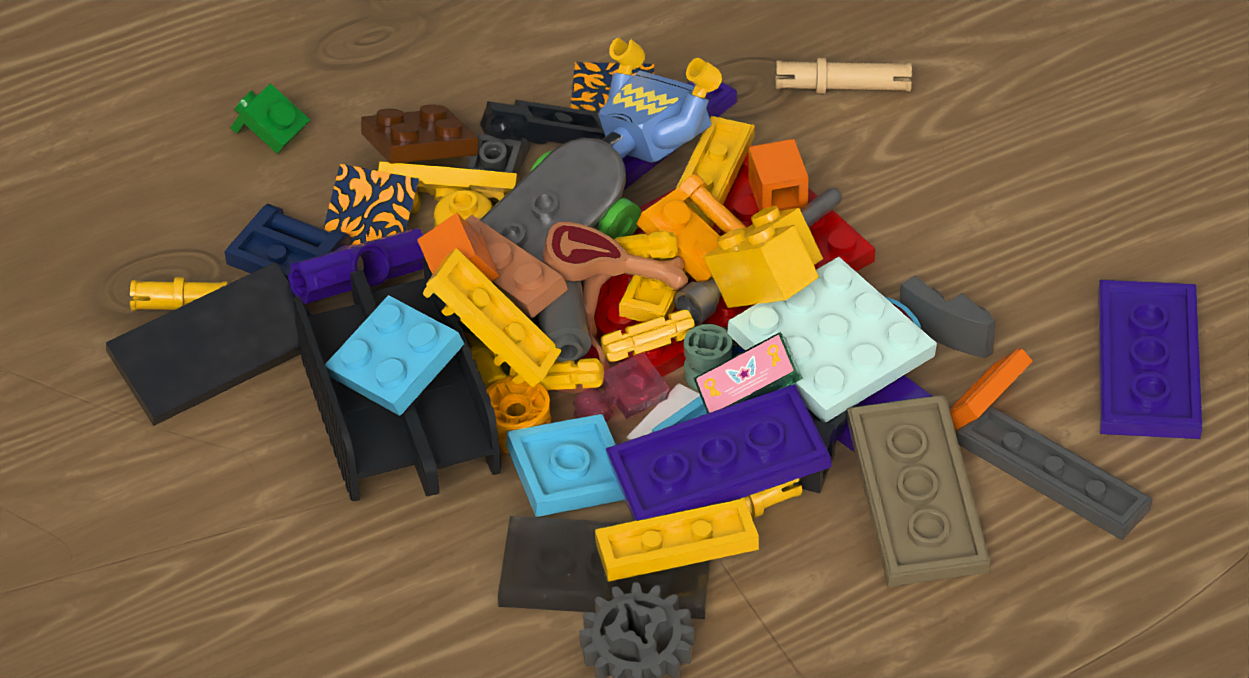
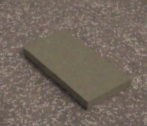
[846,395,991,587]

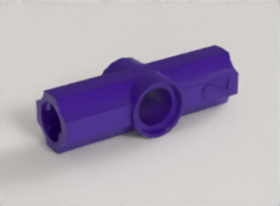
[288,228,424,304]

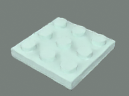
[727,257,937,422]

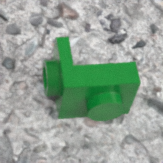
[230,83,310,154]

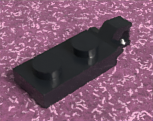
[480,100,606,145]

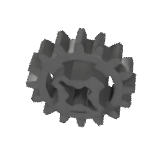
[579,583,695,678]

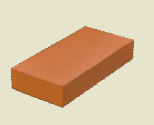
[949,348,1033,431]

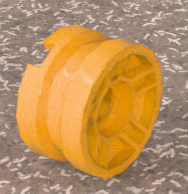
[486,377,551,454]

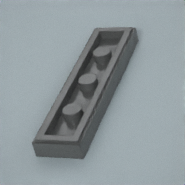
[957,405,1152,540]

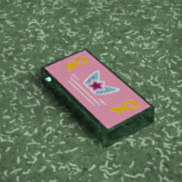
[693,332,803,414]

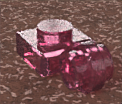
[573,352,670,422]

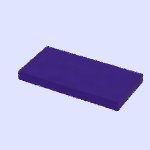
[1098,280,1202,439]
[605,384,832,521]

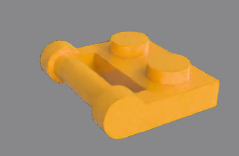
[636,173,747,282]

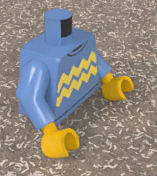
[599,38,722,163]

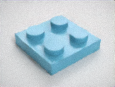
[325,295,464,416]
[506,414,625,517]

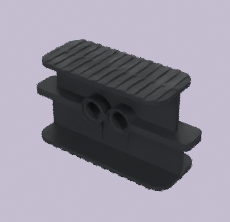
[293,257,500,502]

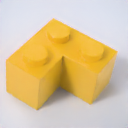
[703,206,823,308]

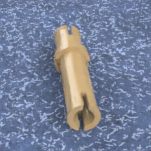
[775,58,912,93]

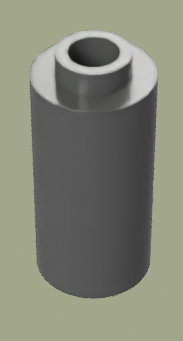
[537,280,591,362]

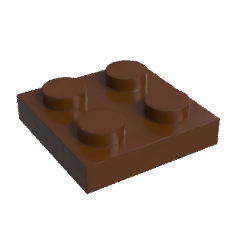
[361,104,478,164]

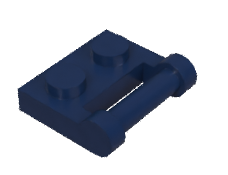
[224,204,351,281]

